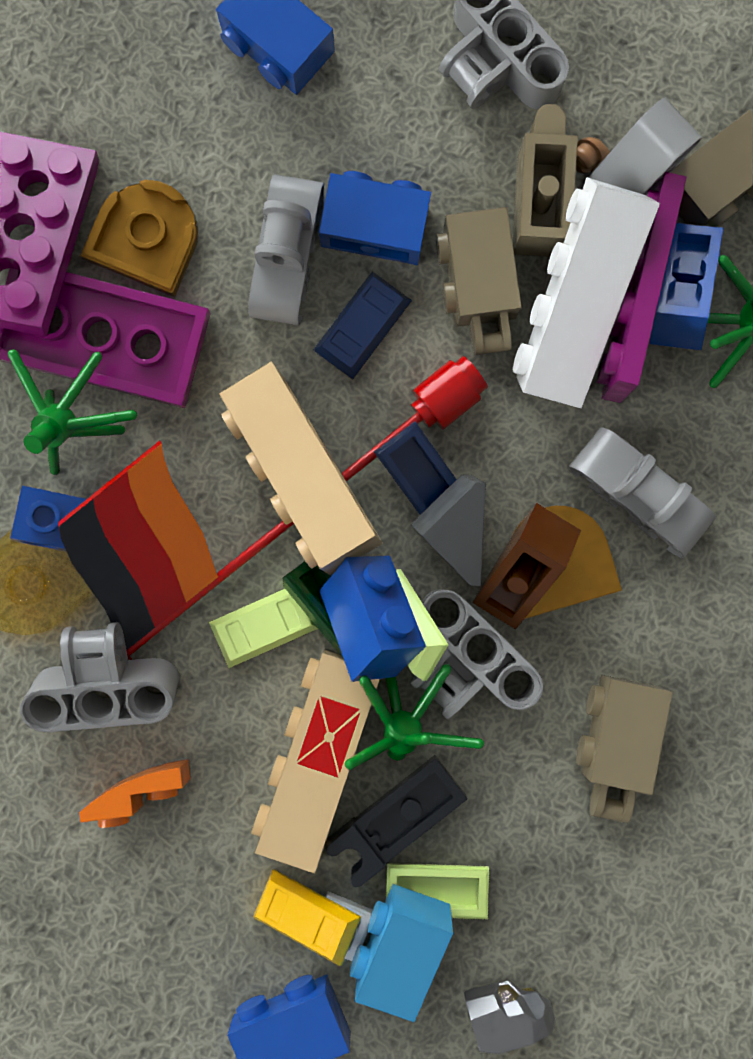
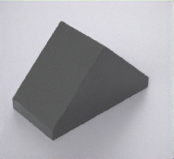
[411,475,486,586]

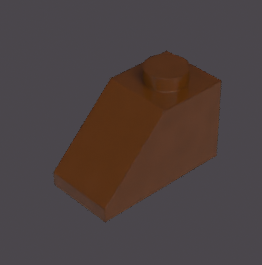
[472,503,581,630]

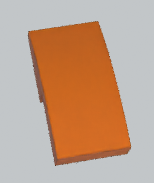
[79,759,191,828]

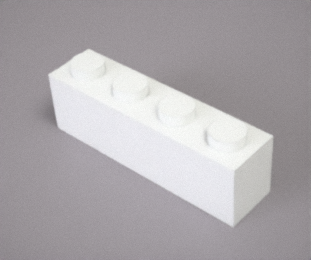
[513,177,660,408]

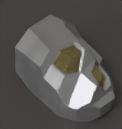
[464,980,555,1054]

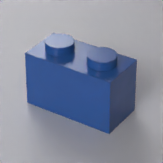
[216,0,335,95]
[319,171,431,265]
[319,556,426,682]
[227,974,351,1059]

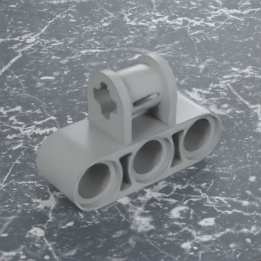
[439,0,569,110]
[578,97,702,195]
[248,174,324,326]
[568,427,716,559]
[410,589,543,719]
[20,622,180,732]

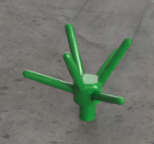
[708,255,753,388]
[8,349,137,475]
[345,664,484,770]

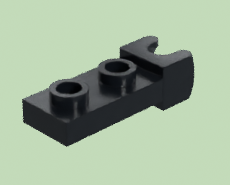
[325,755,468,887]

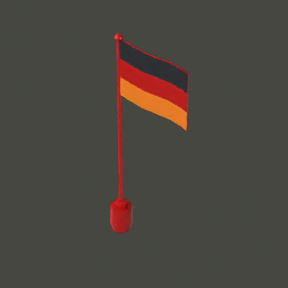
[58,356,488,660]

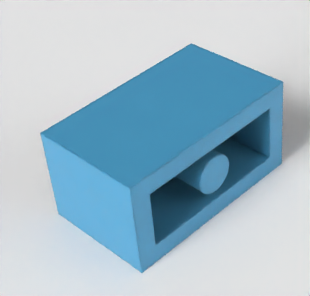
[350,884,453,1022]

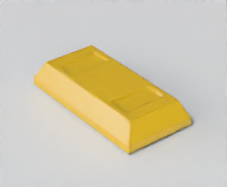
[253,870,361,966]

